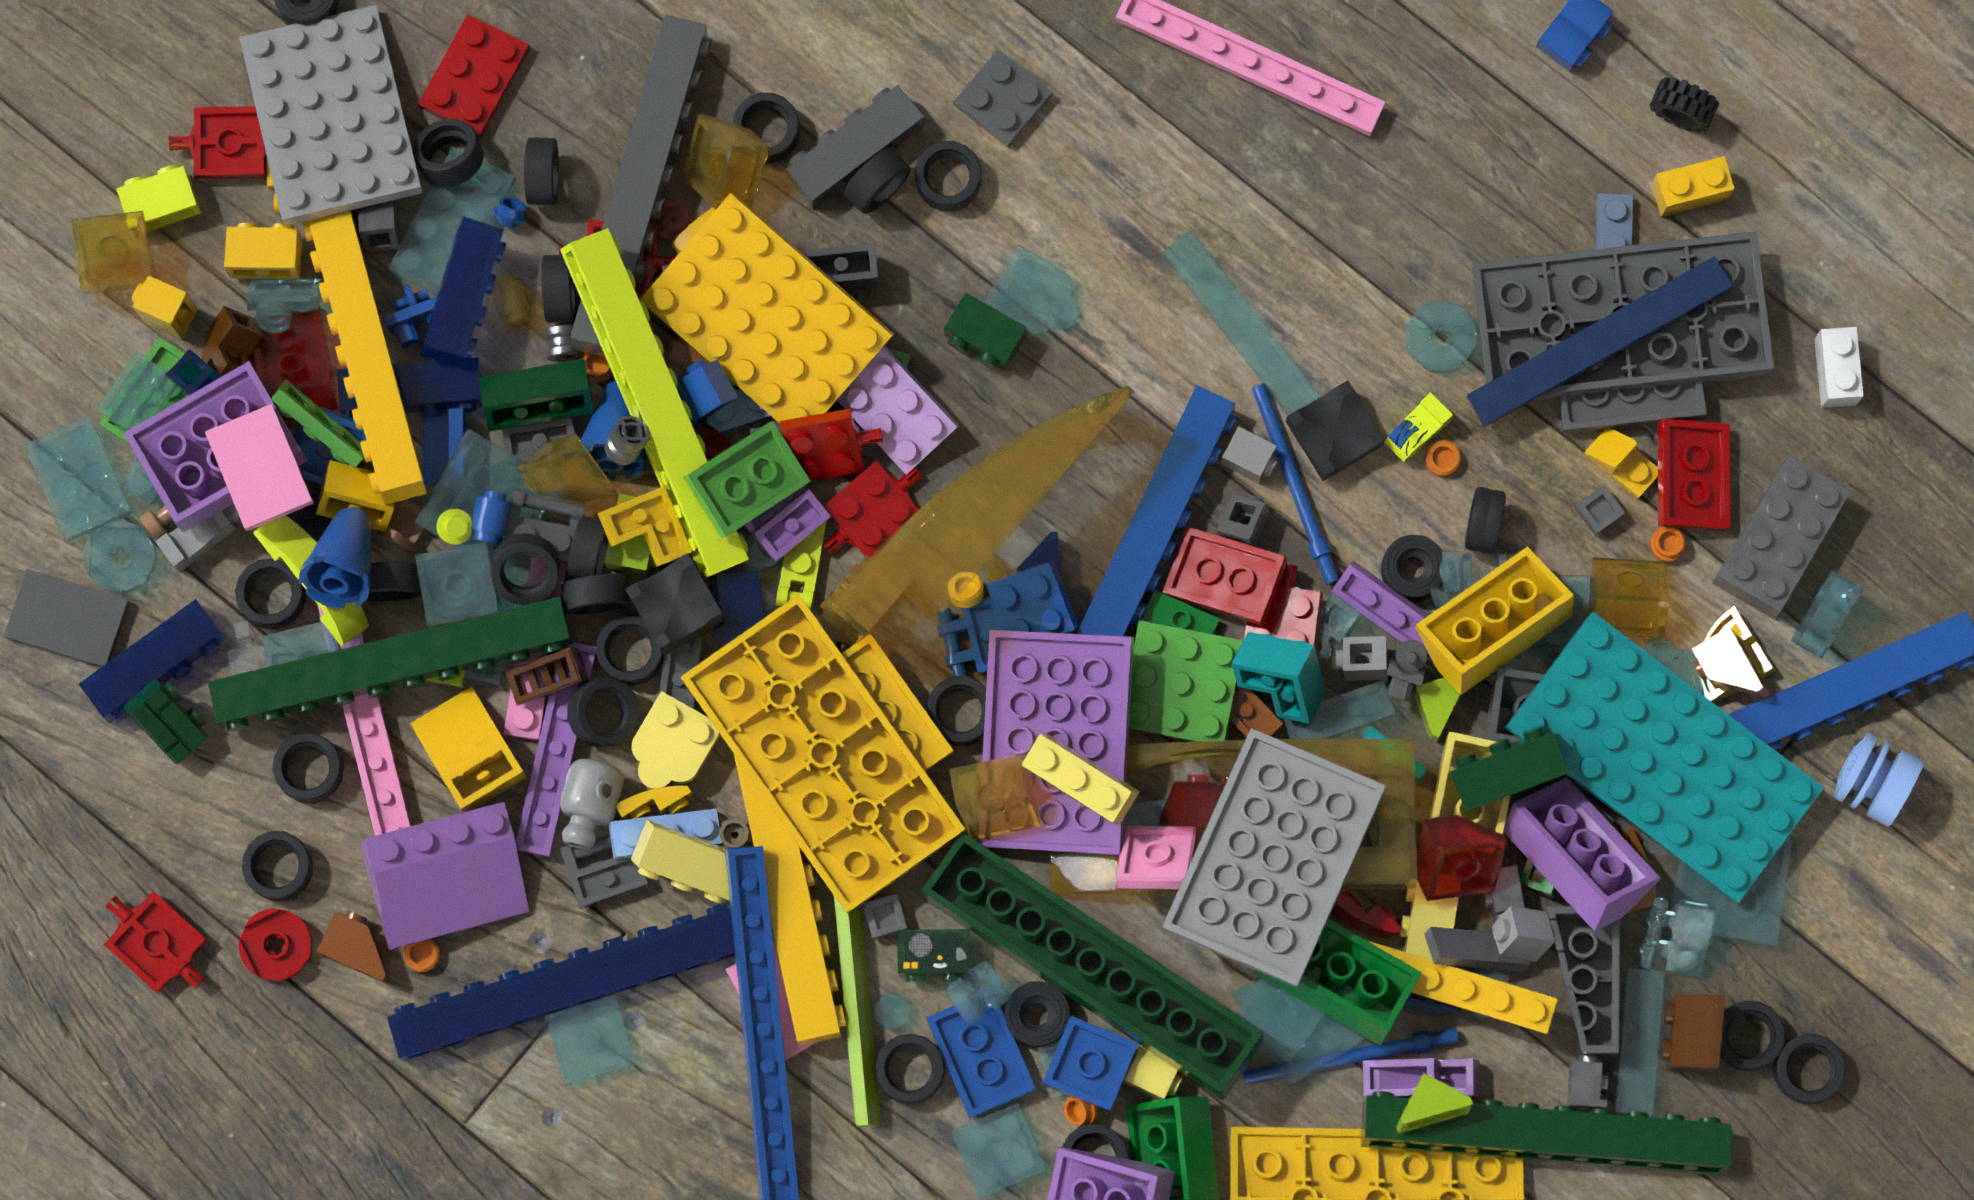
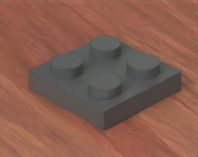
[954,49,1052,148]

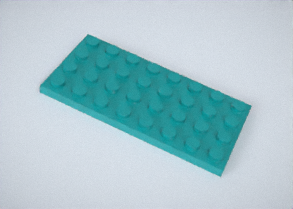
[1505,612,1824,903]

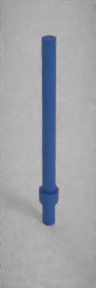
[1252,384,1339,585]
[1243,1028,1459,1085]

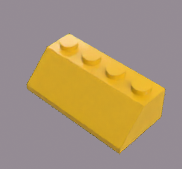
[1415,546,1574,695]

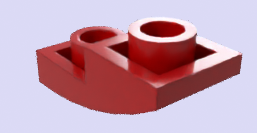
[1330,890,1402,939]

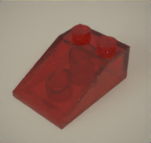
[254,304,339,421]

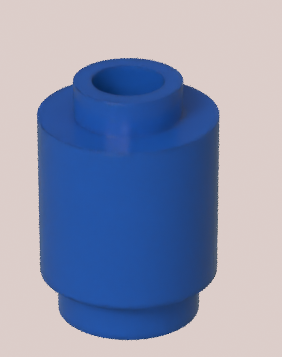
[471,490,513,544]

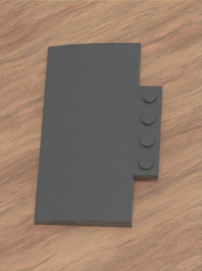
[1472,231,1774,433]

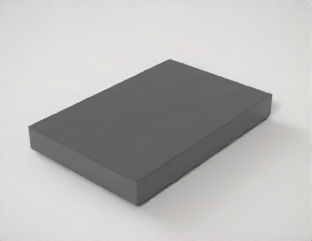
[4,569,130,669]

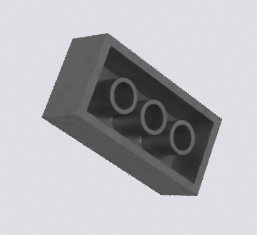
[1712,455,1851,619]

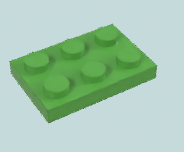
[683,421,811,539]

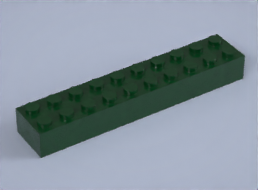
[921,832,1265,1101]

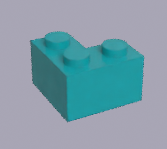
[1232,632,1326,724]

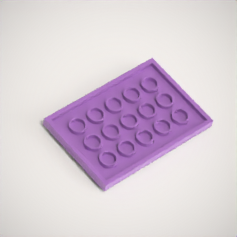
[978,630,1134,855]

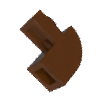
[202,306,262,377]

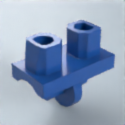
[384,284,451,348]

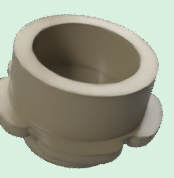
[719,817,752,849]

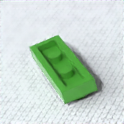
[271,380,364,469]

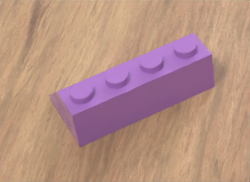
[1503,777,1660,931]

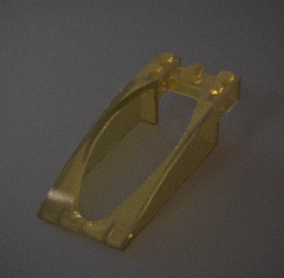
[819,386,1135,645]
[1050,739,1417,894]

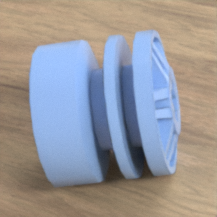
[1833,731,1924,827]

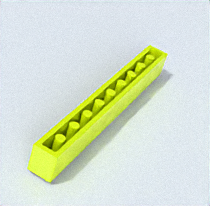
[560,228,749,579]

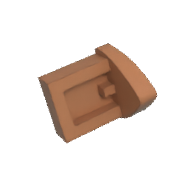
[378,499,434,555]

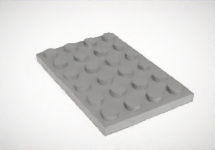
[239,5,422,226]
[1162,728,1386,988]

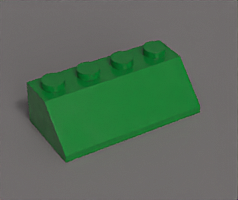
[1253,919,1422,1045]
[1126,1096,1219,1200]

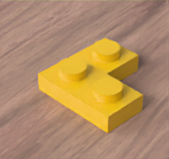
[597,486,692,567]

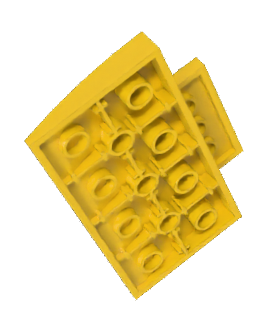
[680,594,966,913]
[1230,1127,1524,1200]

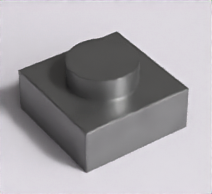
[1574,485,1625,536]
[863,894,908,939]

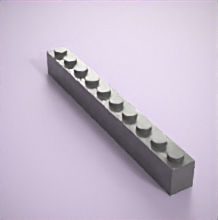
[570,15,712,357]

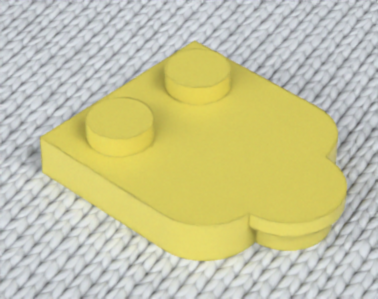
[632,691,721,789]

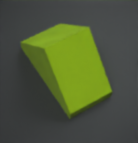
[1413,678,1460,743]
[1396,1073,1473,1133]

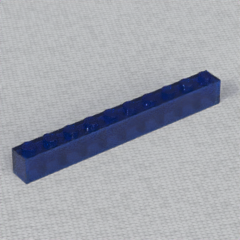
[387,903,735,1062]

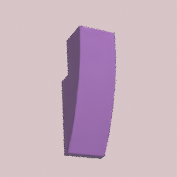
[1363,1059,1480,1098]

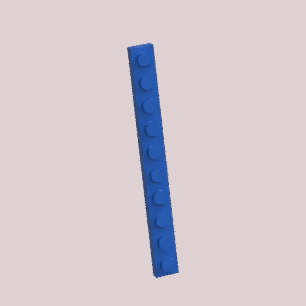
[725,846,799,1200]

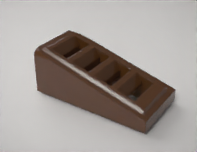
[505,647,589,706]

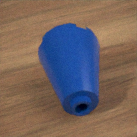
[574,380,645,481]
[298,507,371,608]

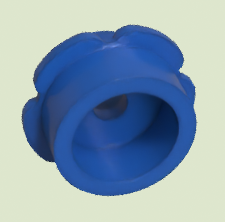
[493,197,527,228]

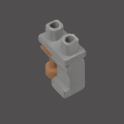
[139,504,240,572]

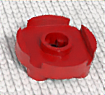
[238,908,313,982]

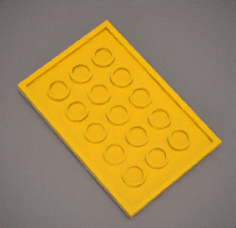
[640,192,894,423]

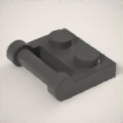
[504,487,585,564]
[560,834,649,909]

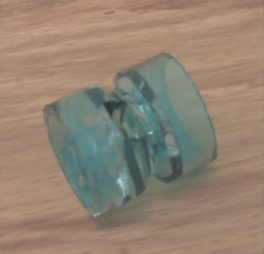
[943,960,1012,1027]

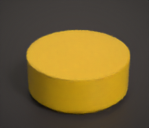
[947,572,984,608]

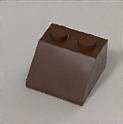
[1661,994,1725,1074]

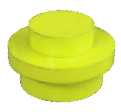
[436,509,472,545]

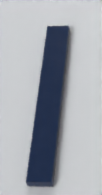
[1466,256,1733,428]

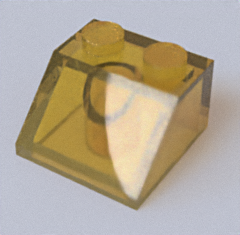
[682,114,768,210]
[72,211,156,295]
[517,434,617,502]
[1590,557,1669,638]
[949,755,1042,840]

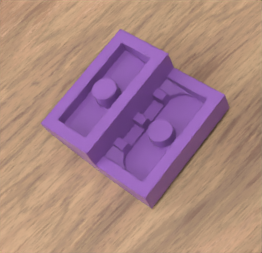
[743,486,831,562]

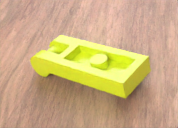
[776,519,828,611]

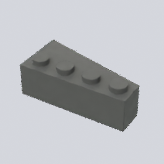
[1547,906,1620,1057]

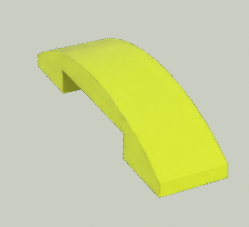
[253,515,369,647]

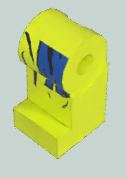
[1385,392,1453,462]

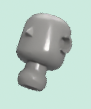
[560,758,624,850]

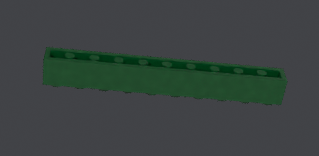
[208,597,573,732]
[1361,1091,1731,1175]

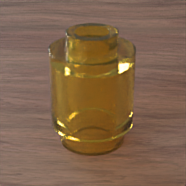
[488,273,533,329]

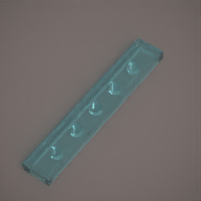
[1162,231,1320,415]

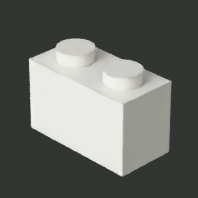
[1814,327,1863,408]

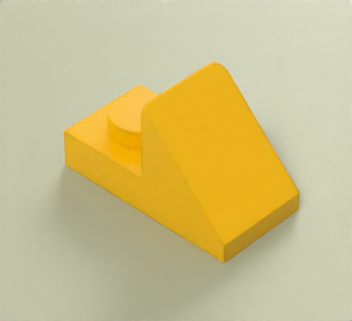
[1583,428,1658,500]

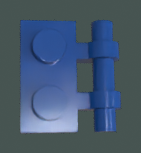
[937,597,1004,676]

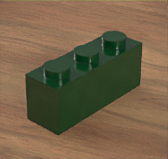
[479,358,594,432]
[1449,726,1569,812]

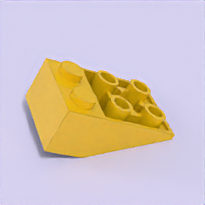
[410,686,527,812]

